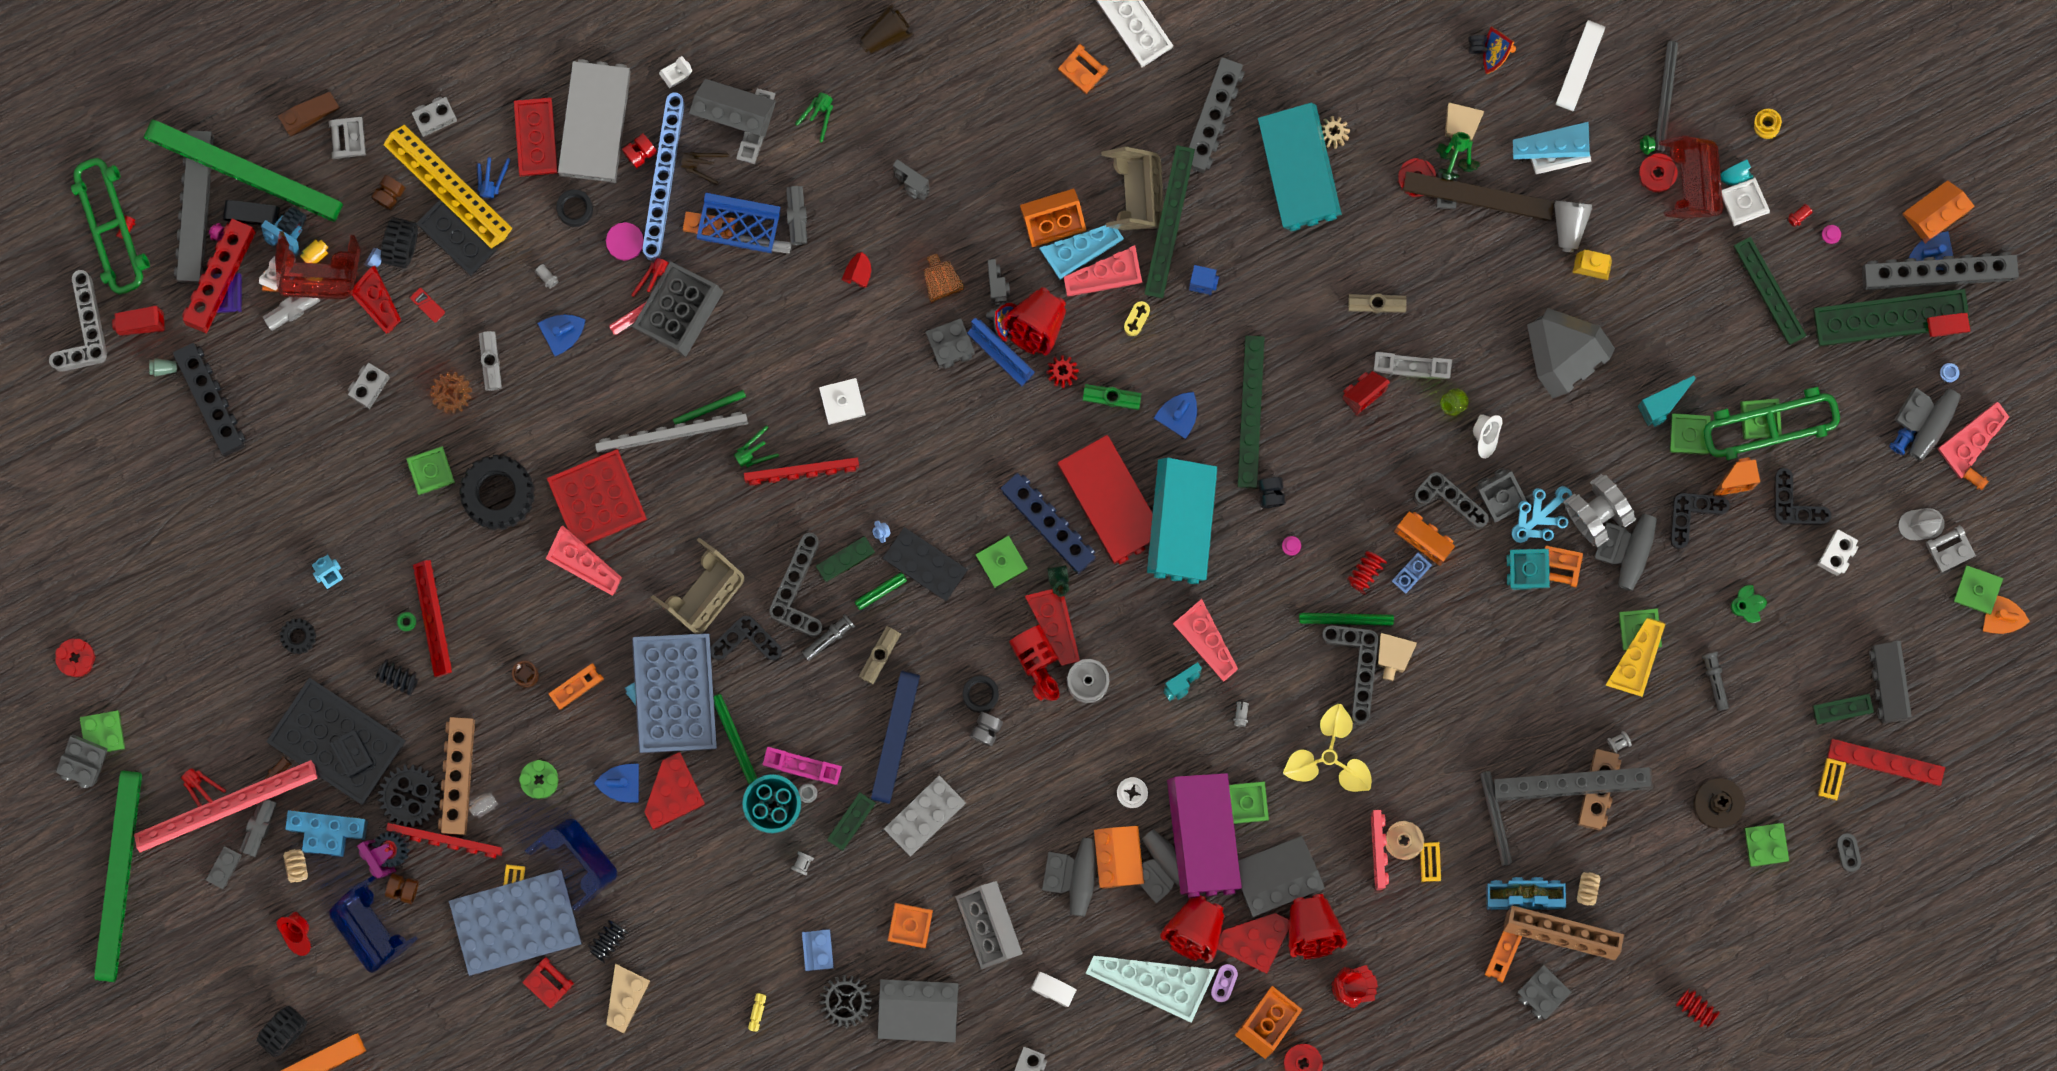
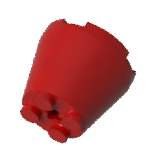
[1001,287,1066,356]
[1288,894,1347,959]
[1160,895,1224,963]

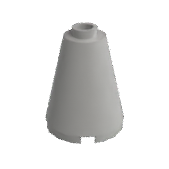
[1554,201,1592,252]

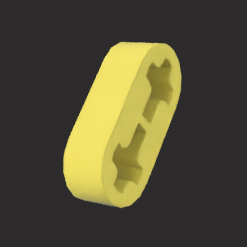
[1124,301,1150,336]

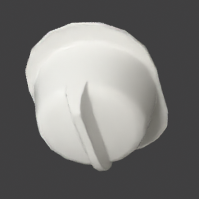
[1473,415,1502,459]

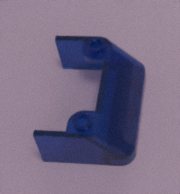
[525,819,618,912]
[329,876,418,973]

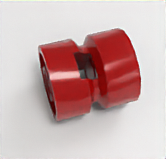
[622,133,658,169]

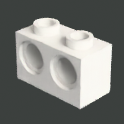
[1817,530,1858,576]

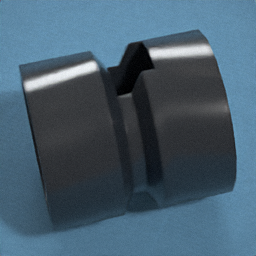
[1258,477,1286,508]

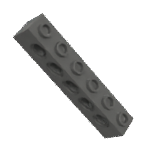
[1189,57,1245,173]

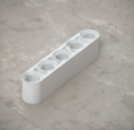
[1556,20,1605,111]

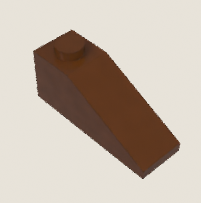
[278,92,339,137]

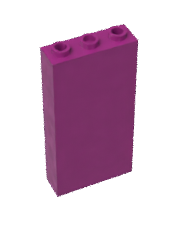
[1167,773,1242,898]

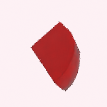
[842,252,871,287]

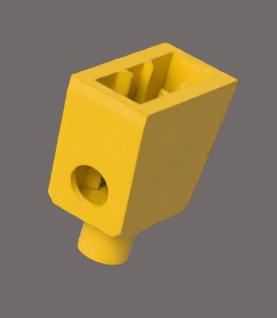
[1573,250,1612,280]

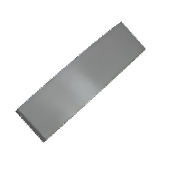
[736,88,775,164]
[1374,352,1452,379]

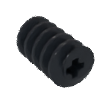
[375,659,419,696]
[588,920,629,964]

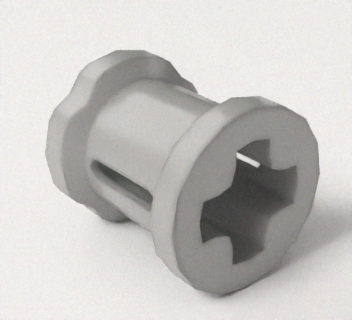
[1607,731,1632,753]
[791,851,814,876]

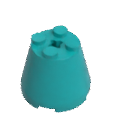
[742,774,801,833]

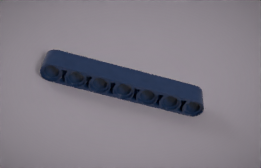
[871,670,920,804]

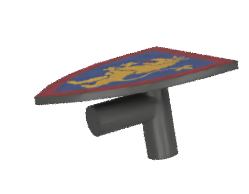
[986,302,1017,342]

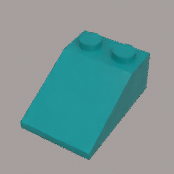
[1638,376,1696,427]

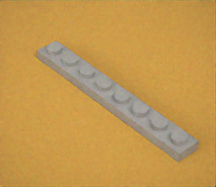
[595,412,748,454]

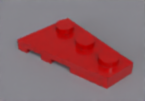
[349,266,401,334]

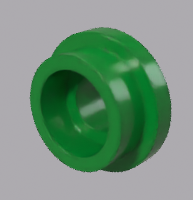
[1640,135,1655,154]
[397,612,416,632]

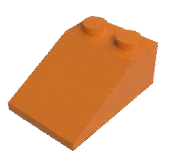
[1235,986,1303,1059]

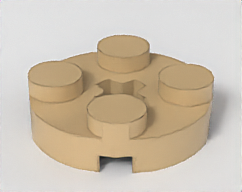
[1385,821,1424,860]

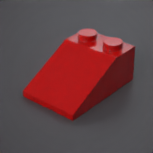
[1342,371,1390,415]

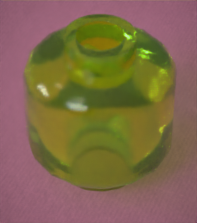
[1440,389,1469,416]

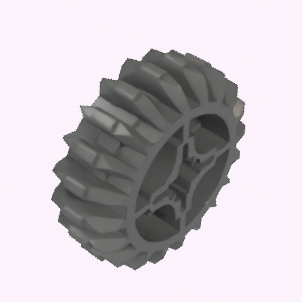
[819,975,872,1028]

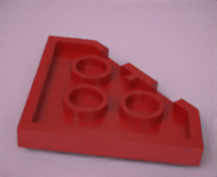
[644,752,705,830]
[1217,913,1289,974]

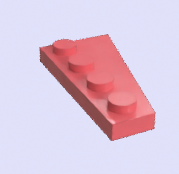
[1064,245,1142,297]
[1937,402,2009,479]

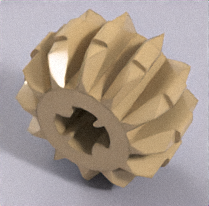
[1321,116,1350,149]
[283,849,308,883]
[1577,872,1601,905]

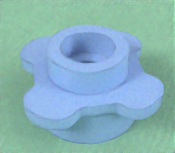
[872,521,890,543]

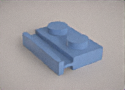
[802,930,834,971]

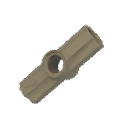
[1348,294,1406,314]
[859,626,901,684]

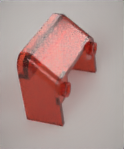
[1659,135,1723,219]
[275,231,361,299]

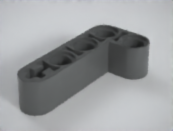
[1414,472,1489,530]

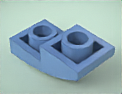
[1392,552,1433,594]

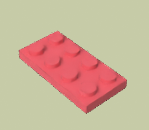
[1371,810,1389,890]

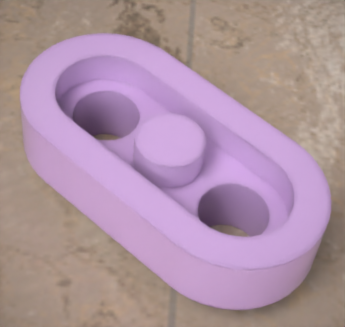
[1211,964,1238,1002]

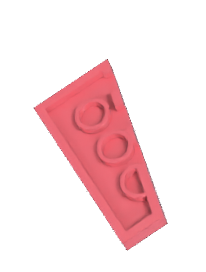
[546,525,622,596]
[1173,599,1238,682]

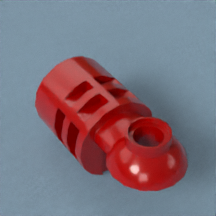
[1009,625,1059,701]

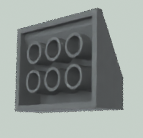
[632,261,724,357]
[1238,836,1325,918]
[878,979,958,1043]

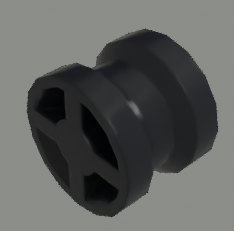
[1468,35,1487,54]

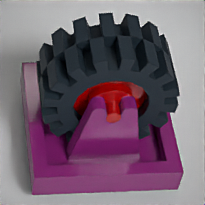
[357,831,410,879]

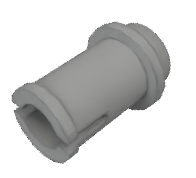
[535,264,558,289]
[1233,702,1249,727]

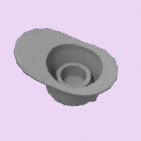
[1898,508,1944,540]

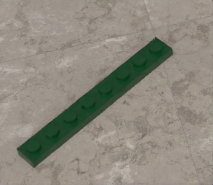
[1144,145,1195,299]
[1238,336,1265,489]

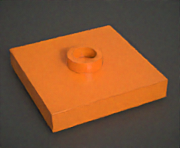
[888,903,933,949]

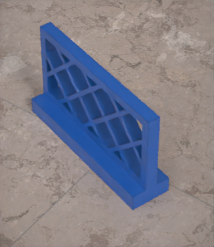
[697,193,781,253]
[967,318,1035,387]

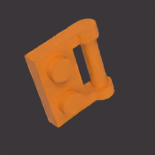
[1058,44,1109,94]
[1544,546,1583,587]

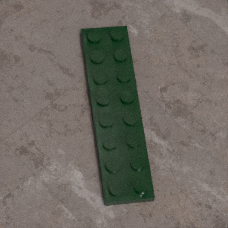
[1813,289,1971,346]

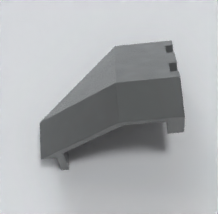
[1527,308,1615,398]

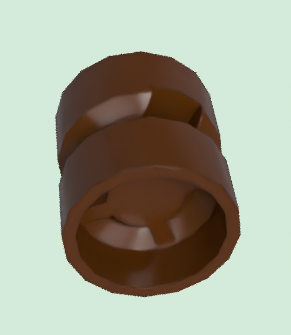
[371,175,406,211]
[512,661,539,688]
[385,873,419,905]

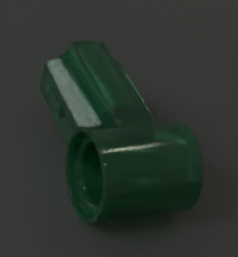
[1047,565,1069,597]

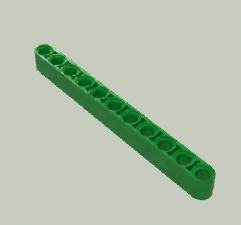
[143,120,344,222]
[95,770,142,982]

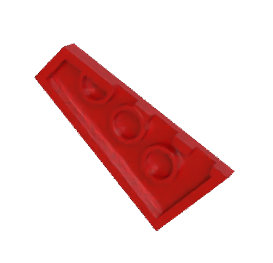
[1025,587,1080,666]

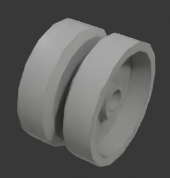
[1067,659,1110,703]

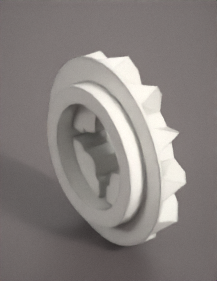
[1117,777,1148,808]

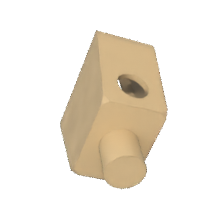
[1445,103,1484,149]
[1377,633,1417,681]

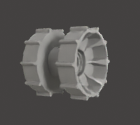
[1563,474,1636,547]

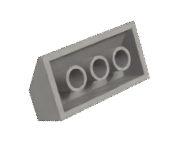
[955,881,1022,969]

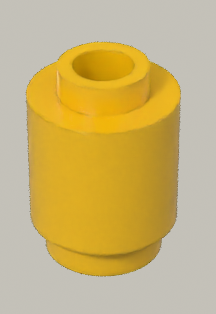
[300,239,328,267]

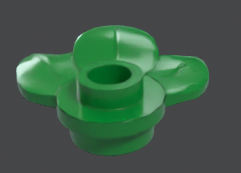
[1731,585,1767,623]

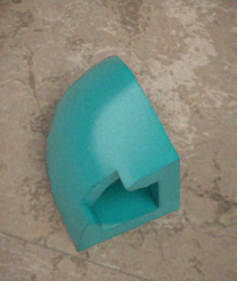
[1718,159,1753,186]

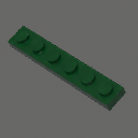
[1733,236,1806,346]

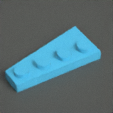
[1513,122,1590,159]
[1039,225,1124,280]

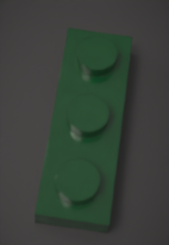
[816,536,875,583]
[1812,694,1874,725]
[827,792,876,851]

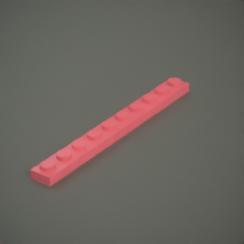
[134,760,317,852]

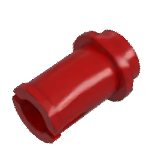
[1788,204,1813,227]
[116,215,136,239]

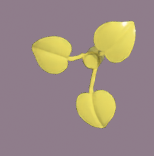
[1283,704,1372,792]

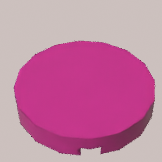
[606,222,644,261]

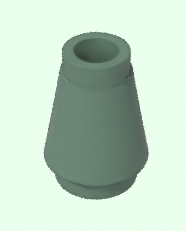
[149,358,177,377]

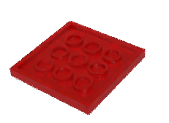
[547,449,647,545]

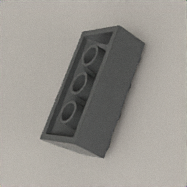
[689,79,776,137]
[1869,640,1912,723]

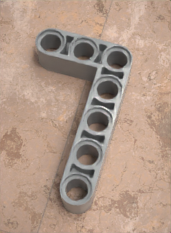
[49,270,107,372]

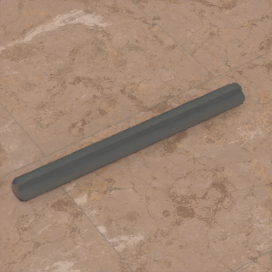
[1655,41,1678,152]

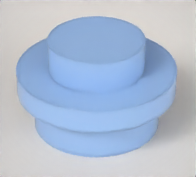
[1940,363,1959,382]

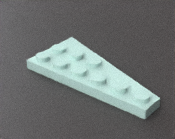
[1086,956,1215,1023]

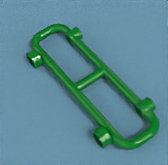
[71,158,150,295]
[1703,387,1840,460]

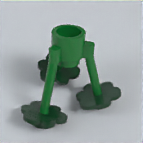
[1436,132,1480,180]

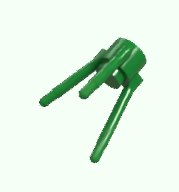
[795,92,833,142]
[734,426,779,468]

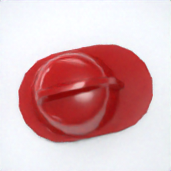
[277,912,311,956]

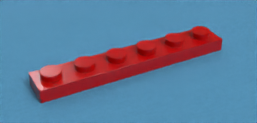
[744,457,860,485]
[413,560,452,677]
[1827,739,1945,786]
[386,823,503,859]

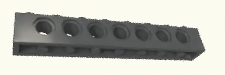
[1862,252,2019,290]
[1494,767,1653,801]

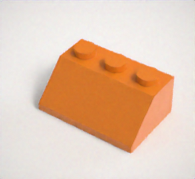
[1902,180,1975,244]
[1020,189,1087,247]
[1713,457,1760,496]
[1394,511,1455,566]
[1094,826,1144,888]

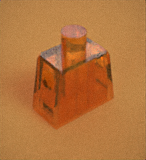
[924,254,964,303]

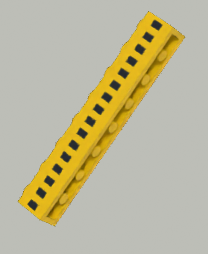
[383,125,512,249]

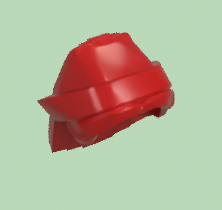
[1332,965,1378,1008]

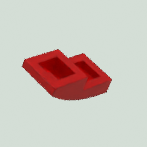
[1927,313,1970,337]

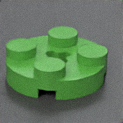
[519,760,559,799]

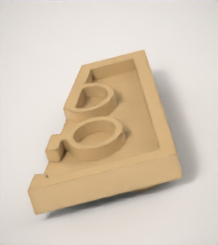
[606,964,650,1033]

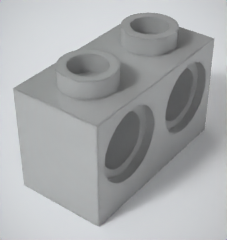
[412,97,457,137]
[348,363,390,409]
[1015,1047,1048,1071]

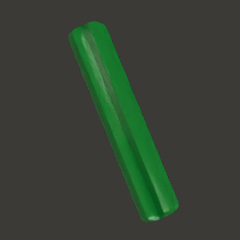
[855,573,907,610]

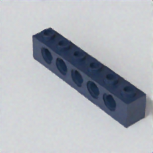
[1000,473,1095,575]

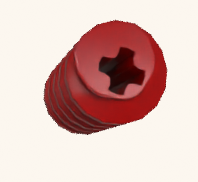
[1347,551,1387,595]
[1675,988,1720,1028]

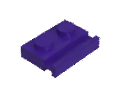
[213,273,242,313]

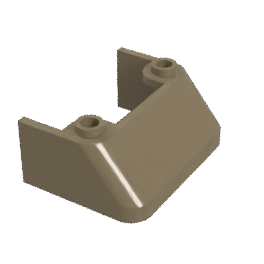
[1101,147,1164,230]
[650,538,744,634]

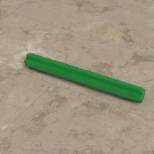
[1299,613,1394,626]
[713,694,757,784]

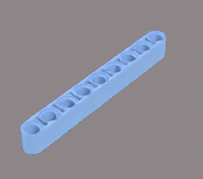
[643,93,684,261]

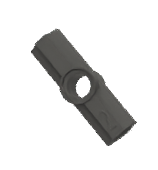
[786,186,807,245]
[239,799,277,857]

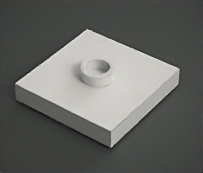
[1720,178,1770,226]
[819,378,866,425]

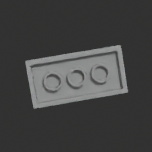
[884,775,966,857]

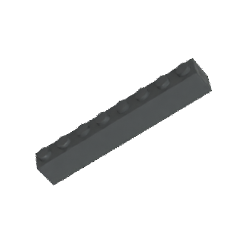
[174,130,214,285]

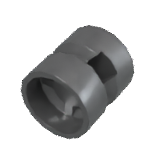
[970,712,1003,747]

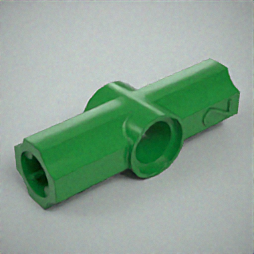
[1082,384,1142,410]

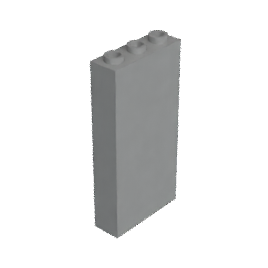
[558,59,631,183]

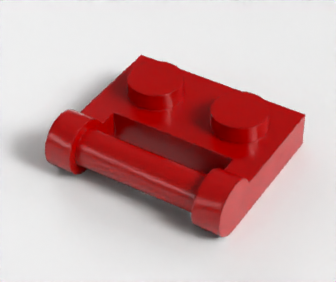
[522,957,574,1009]

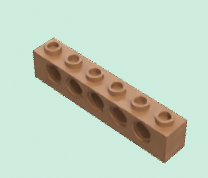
[438,717,475,836]
[1503,905,1624,960]

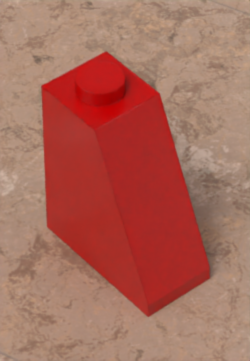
[112,306,165,336]

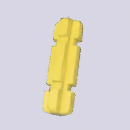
[748,993,766,1032]

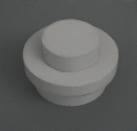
[798,784,817,803]

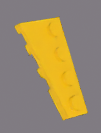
[1606,617,1666,697]

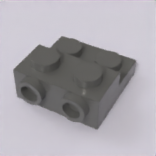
[893,159,930,201]
[988,259,1010,307]
[926,318,975,369]
[1475,468,1527,523]
[56,734,108,788]
[1516,965,1572,1020]

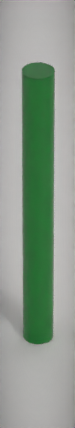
[673,390,746,425]

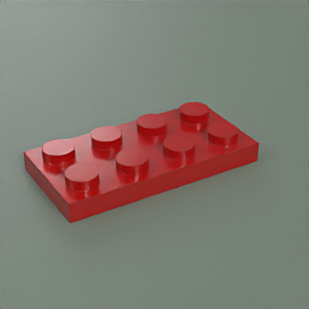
[514,98,558,177]

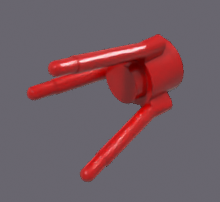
[632,258,669,297]
[181,768,226,807]

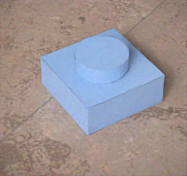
[364,248,381,268]

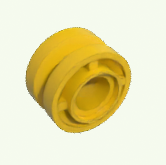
[1754,109,1782,139]

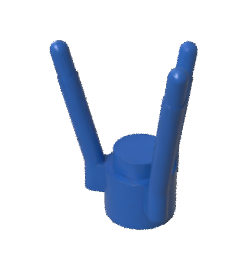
[477,157,510,198]

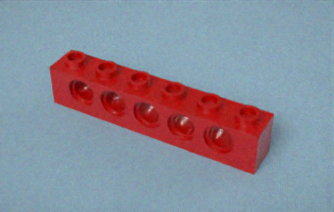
[182,219,256,334]

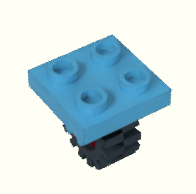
[261,207,307,258]

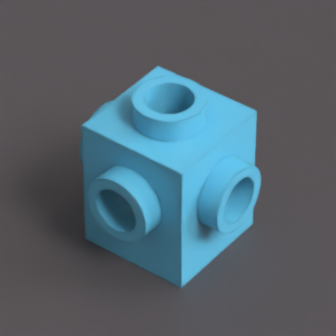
[312,554,343,589]

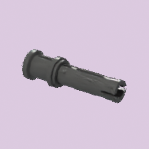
[802,613,855,661]
[1701,652,1729,711]

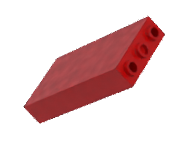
[1057,435,1153,565]

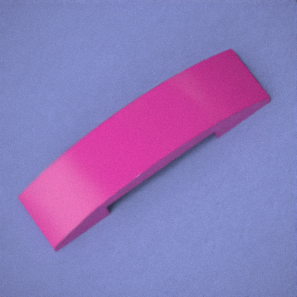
[762,747,842,785]

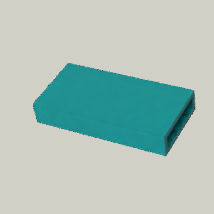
[1258,103,1342,231]
[1147,458,1217,584]

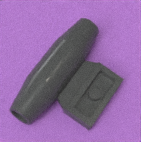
[1894,388,1961,461]
[1595,514,1657,591]
[1140,829,1180,903]
[1042,838,1097,917]

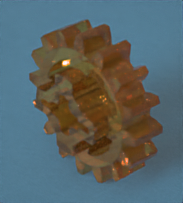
[430,372,472,414]

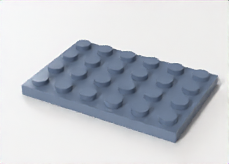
[632,634,717,753]
[449,869,582,976]

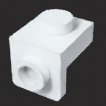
[659,56,692,88]

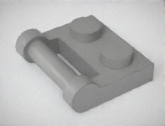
[328,117,366,159]
[1926,525,1976,573]

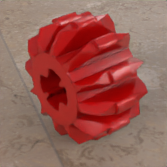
[1046,355,1079,388]

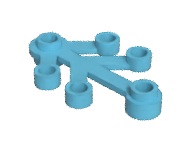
[1511,486,1572,543]

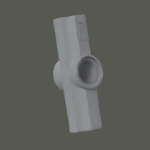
[263,287,320,331]
[479,331,502,391]

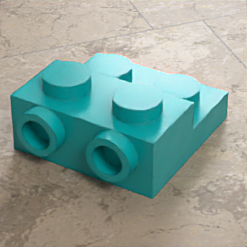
[1507,549,1550,590]
[1163,662,1202,701]

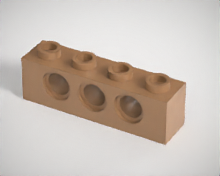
[1577,749,1621,831]

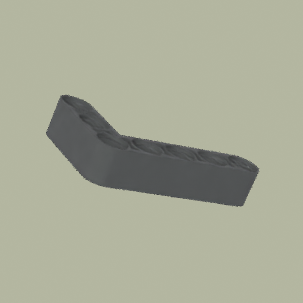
[769,533,823,637]
[1321,626,1378,725]

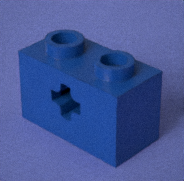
[1189,265,1219,295]

